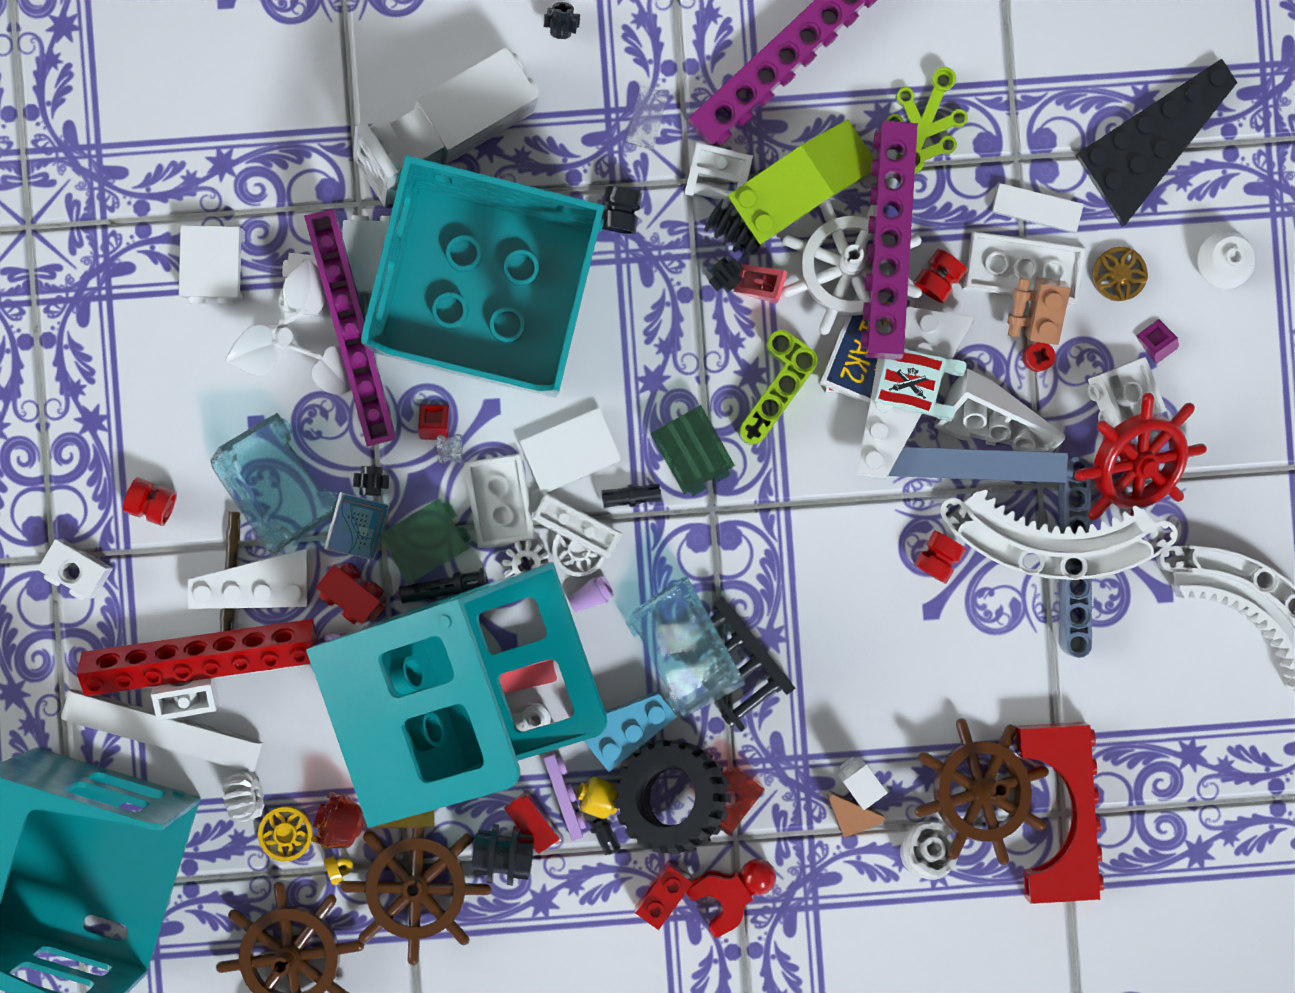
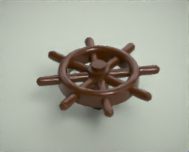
[914,718,1049,865]
[340,827,492,966]
[216,882,364,993]

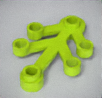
[886,67,968,174]

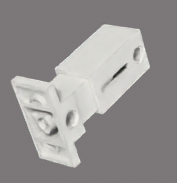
[353,47,539,208]

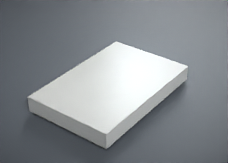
[519,408,622,495]
[464,453,536,548]

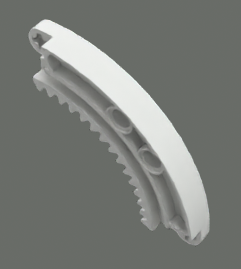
[940,490,1178,580]
[1156,545,1295,691]

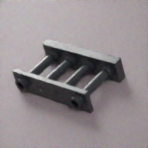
[667,596,796,732]

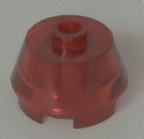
[311,792,363,849]

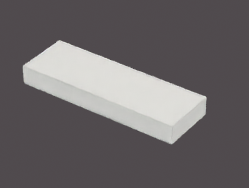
[991,183,1084,233]
[532,493,623,560]

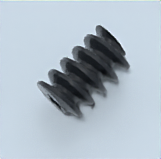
[704,199,761,260]

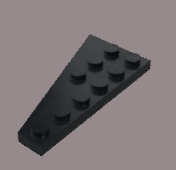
[1075,59,1238,227]

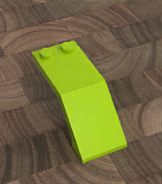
[727,119,875,245]

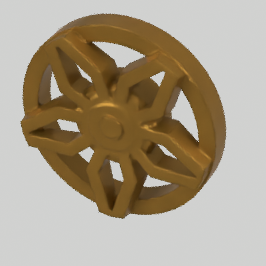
[1092,247,1148,301]

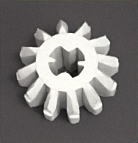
[502,540,550,577]
[222,772,265,823]

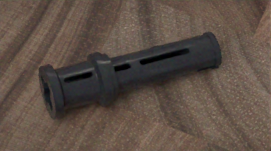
[399,567,489,604]

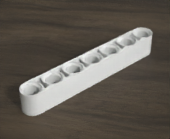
[61,689,263,772]

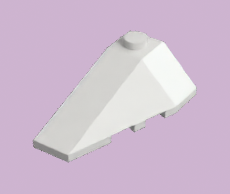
[934,369,1065,452]

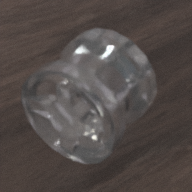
[437,434,463,464]

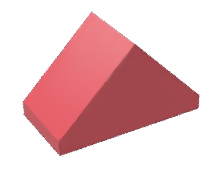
[733,264,787,304]

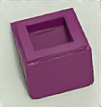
[1136,319,1179,364]

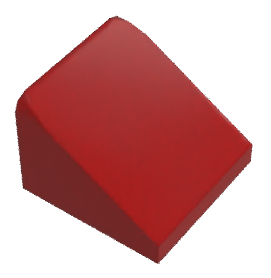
[418,404,449,440]

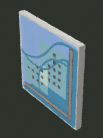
[324,492,390,560]

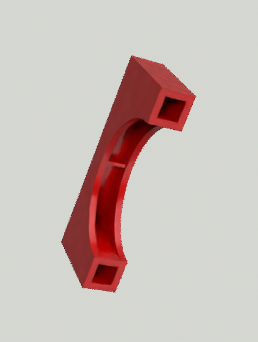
[1015,722,1104,904]

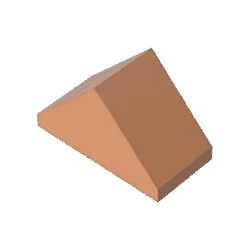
[827,790,885,838]

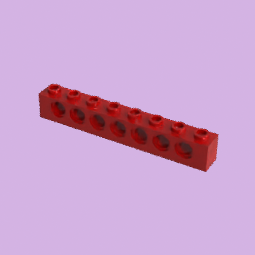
[77,619,319,696]

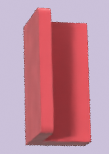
[500,659,557,694]

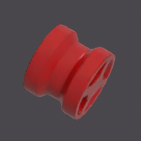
[1022,342,1056,372]

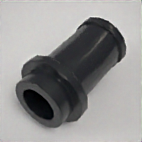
[590,818,621,855]

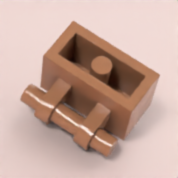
[1007,277,1071,345]

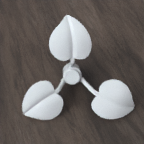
[225,259,351,395]

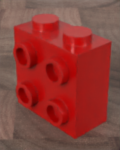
[315,562,387,625]

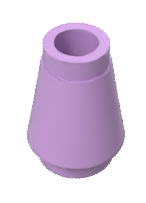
[568,576,614,612]

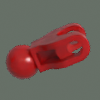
[686,859,777,938]

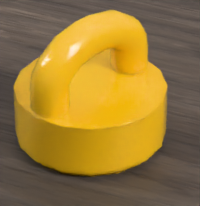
[323,855,353,886]

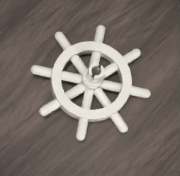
[781,199,922,335]

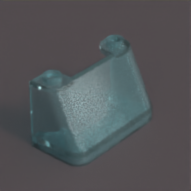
[210,413,339,556]
[626,576,745,718]

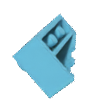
[584,691,677,772]

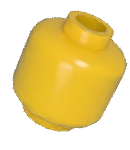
[576,777,618,819]

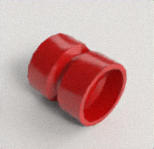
[913,249,967,304]
[123,477,177,526]
[914,530,967,584]

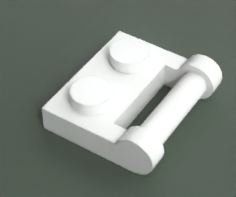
[685,142,753,205]

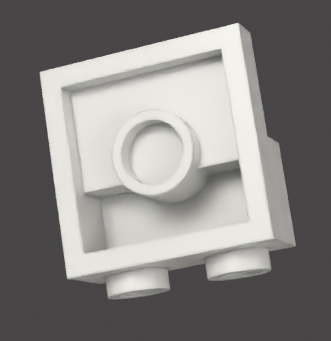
[1088,357,1167,428]

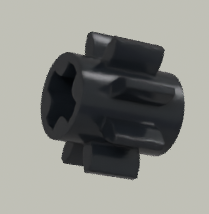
[543,2,580,39]
[708,257,744,293]
[353,466,389,496]

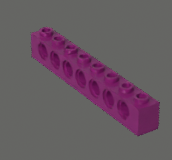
[688,0,877,146]
[861,121,918,360]
[304,208,396,447]

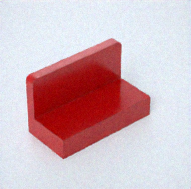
[504,790,562,855]

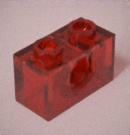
[719,765,765,836]

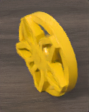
[258,806,313,862]

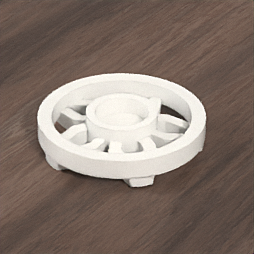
[552,533,605,577]

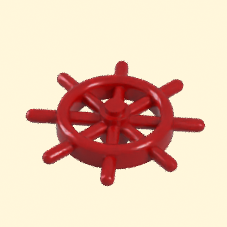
[1074,393,1207,521]

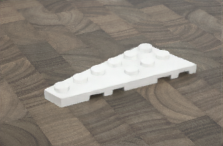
[857,303,975,480]

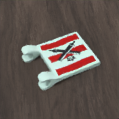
[875,349,966,421]

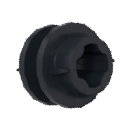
[472,824,534,886]

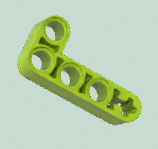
[739,330,818,445]

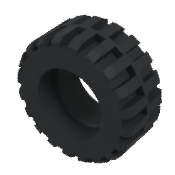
[613,739,731,854]

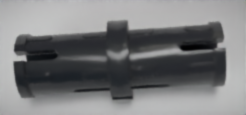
[601,483,661,508]

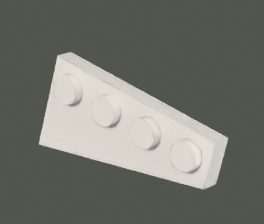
[188,548,307,609]

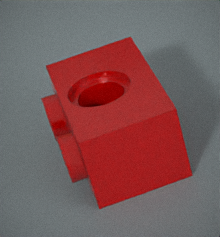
[635,860,693,931]

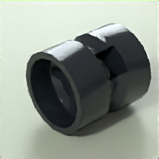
[602,186,642,234]

